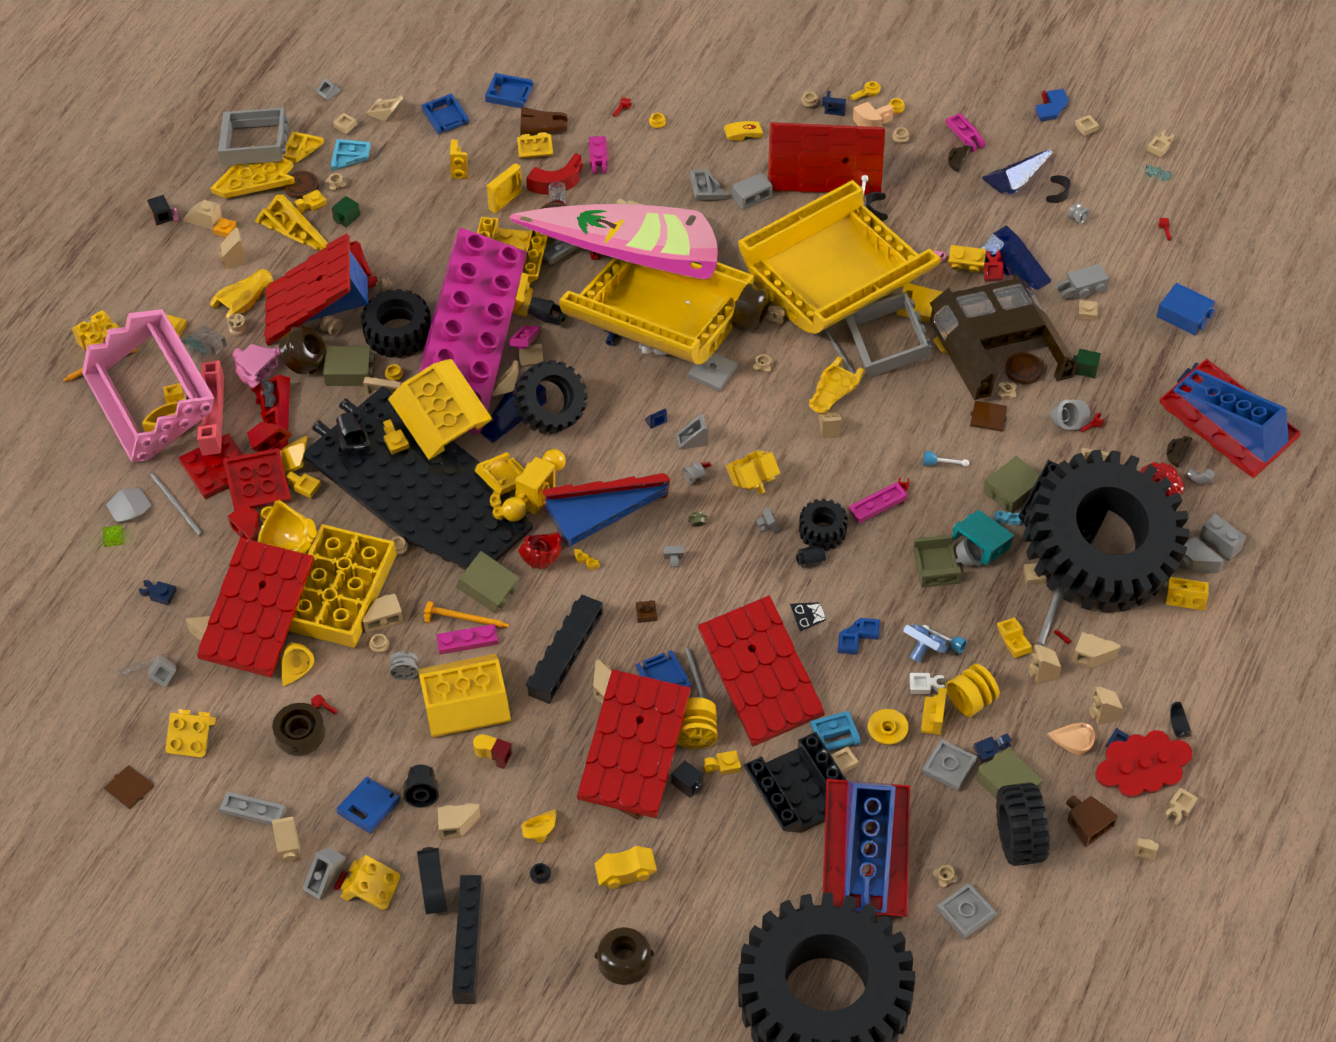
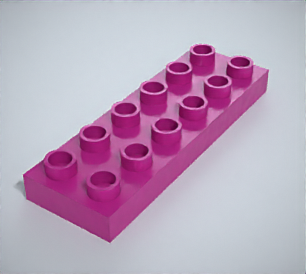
[418,227,527,435]

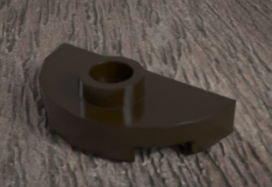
[948,145,972,173]
[1166,436,1193,468]

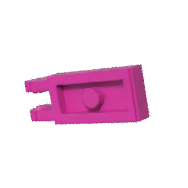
[945,113,986,152]
[589,136,607,174]

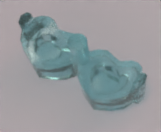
[1145,164,1172,181]
[181,336,207,355]
[261,380,276,407]

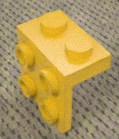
[165,709,216,757]
[340,855,400,910]

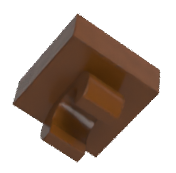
[636,600,657,623]

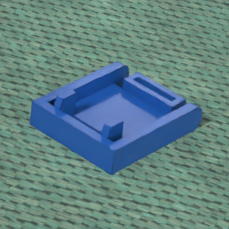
[485,73,534,108]
[421,93,469,135]
[635,650,692,691]
[337,777,401,834]

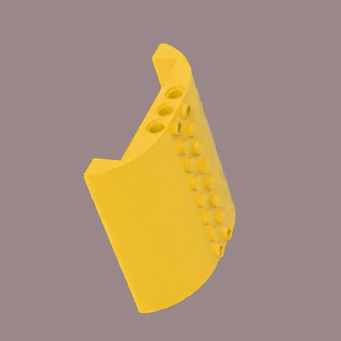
[738,180,941,334]
[559,258,754,365]

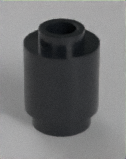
[796,545,826,568]

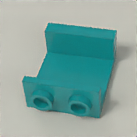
[952,510,1015,566]

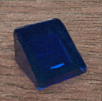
[645,408,667,429]

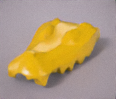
[210,268,273,319]
[809,356,865,414]

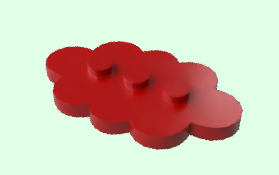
[1095,730,1193,798]

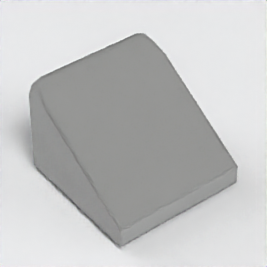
[316,78,341,100]

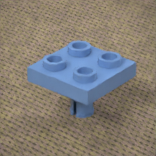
[903,623,950,663]

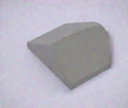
[106,488,152,524]

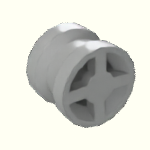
[1068,202,1090,224]
[683,461,705,484]

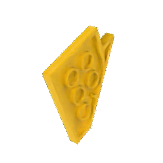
[210,145,295,198]

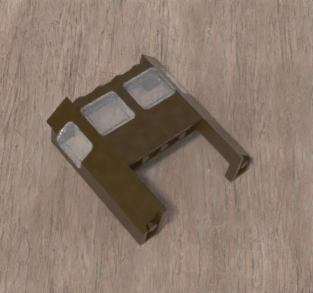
[929,273,1077,400]

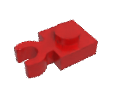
[984,250,1003,282]

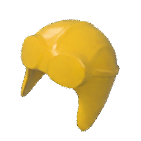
[258,500,317,554]

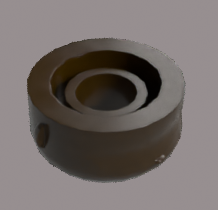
[732,283,770,331]
[279,326,326,375]
[272,703,325,756]
[594,927,654,985]

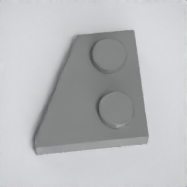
[690,170,729,200]

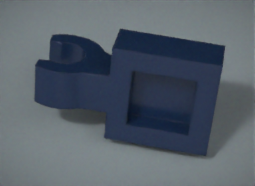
[973,733,1012,763]

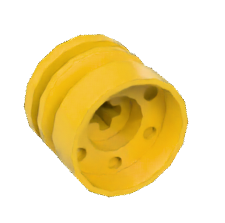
[946,663,1000,717]
[677,697,718,749]

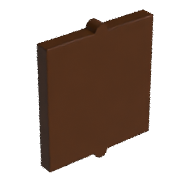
[970,401,1007,432]
[104,765,154,809]

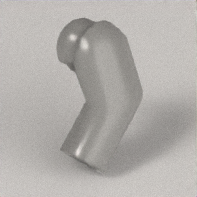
[1185,469,1215,485]

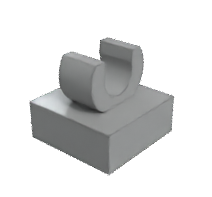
[756,507,781,534]
[664,545,684,567]

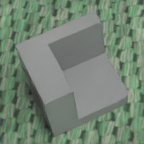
[148,654,176,687]

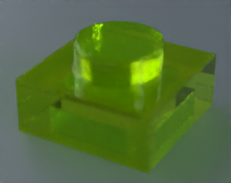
[103,525,124,547]

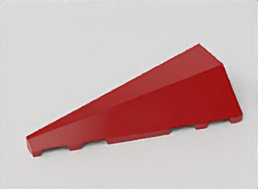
[251,374,290,450]

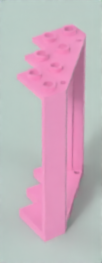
[82,309,215,463]

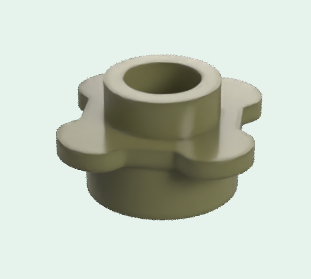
[688,512,707,527]

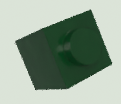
[331,196,360,228]
[1073,349,1101,378]

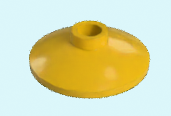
[868,709,908,745]

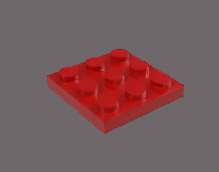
[178,433,243,499]
[223,448,291,511]

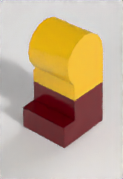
[473,734,513,769]

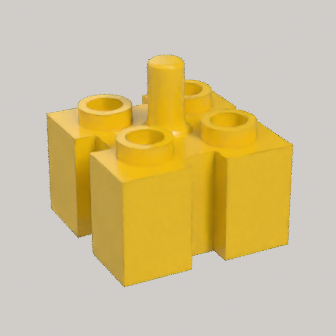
[72,310,120,350]
[725,450,780,495]

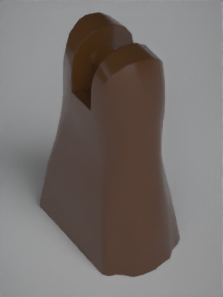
[520,107,568,136]

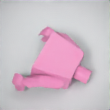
[232,344,281,388]

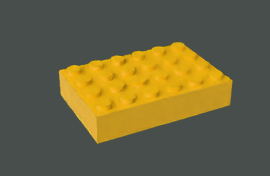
[289,524,397,648]

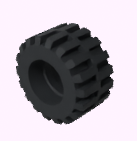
[799,499,848,551]

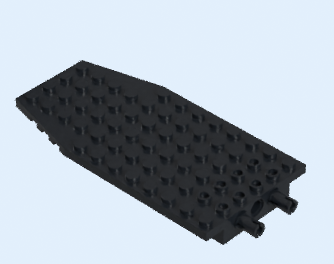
[302,386,533,570]

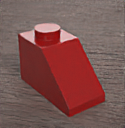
[247,422,292,452]
[227,503,260,541]

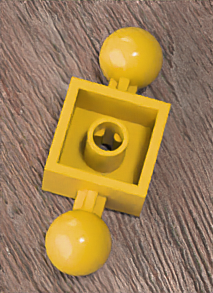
[502,449,566,522]

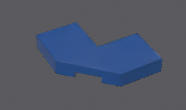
[1035,89,1068,121]
[838,618,880,655]

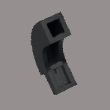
[417,847,447,915]

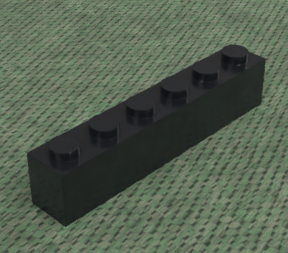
[526,594,603,704]
[452,875,484,1004]

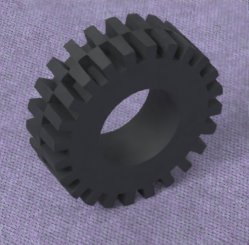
[1023,450,1190,613]
[738,893,916,1042]

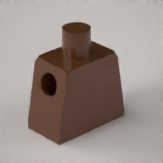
[1066,795,1118,847]

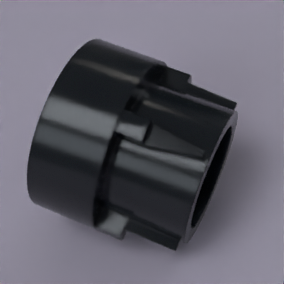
[403,764,439,808]

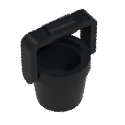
[527,297,567,325]
[336,412,371,452]

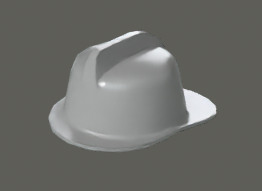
[1049,400,1090,430]
[955,537,984,567]

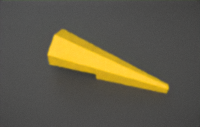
[255,195,328,251]

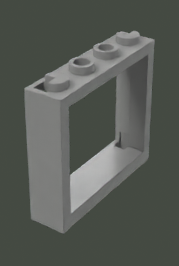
[218,107,289,165]
[846,292,932,378]

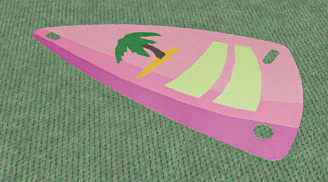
[510,204,718,279]

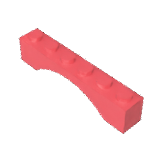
[197,360,225,456]

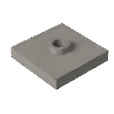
[688,353,738,392]
[922,739,977,791]
[936,883,997,939]

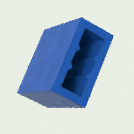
[1157,282,1215,335]

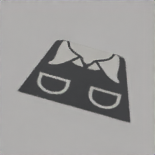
[790,602,826,632]

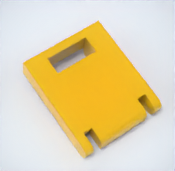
[486,163,522,213]
[896,283,943,323]
[475,452,525,495]

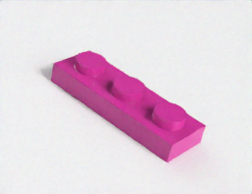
[510,326,541,349]
[849,482,907,524]
[436,624,498,655]

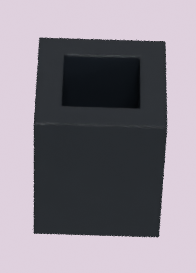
[147,194,173,226]
[671,760,704,798]

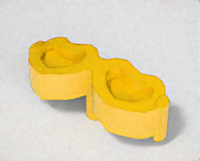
[490,491,504,520]
[574,549,600,570]

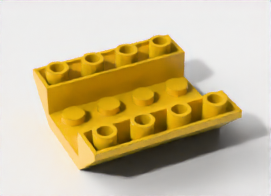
[477,217,548,283]
[388,359,492,460]
[418,653,511,738]

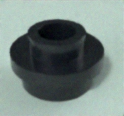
[530,863,551,884]

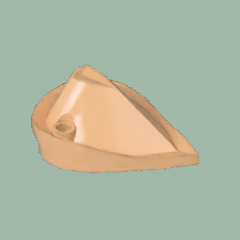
[1047,723,1095,755]

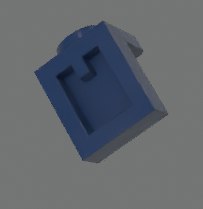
[822,91,846,116]

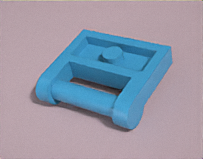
[810,711,861,751]

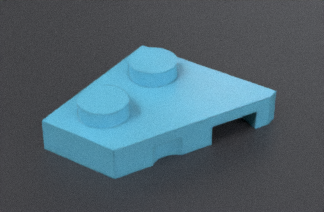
[330,139,371,170]

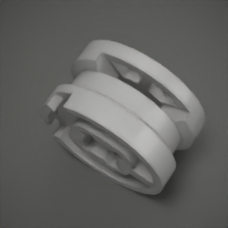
[390,651,418,680]

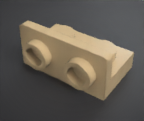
[363,377,401,397]

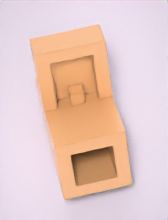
[853,102,893,127]

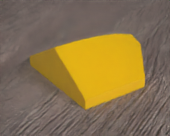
[280,435,310,475]

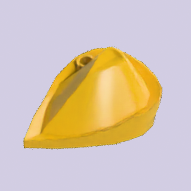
[281,643,314,686]
[521,809,557,843]

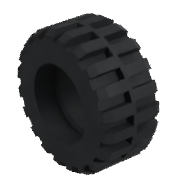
[361,289,432,358]
[513,360,588,434]
[996,782,1050,866]

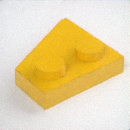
[283,131,324,163]

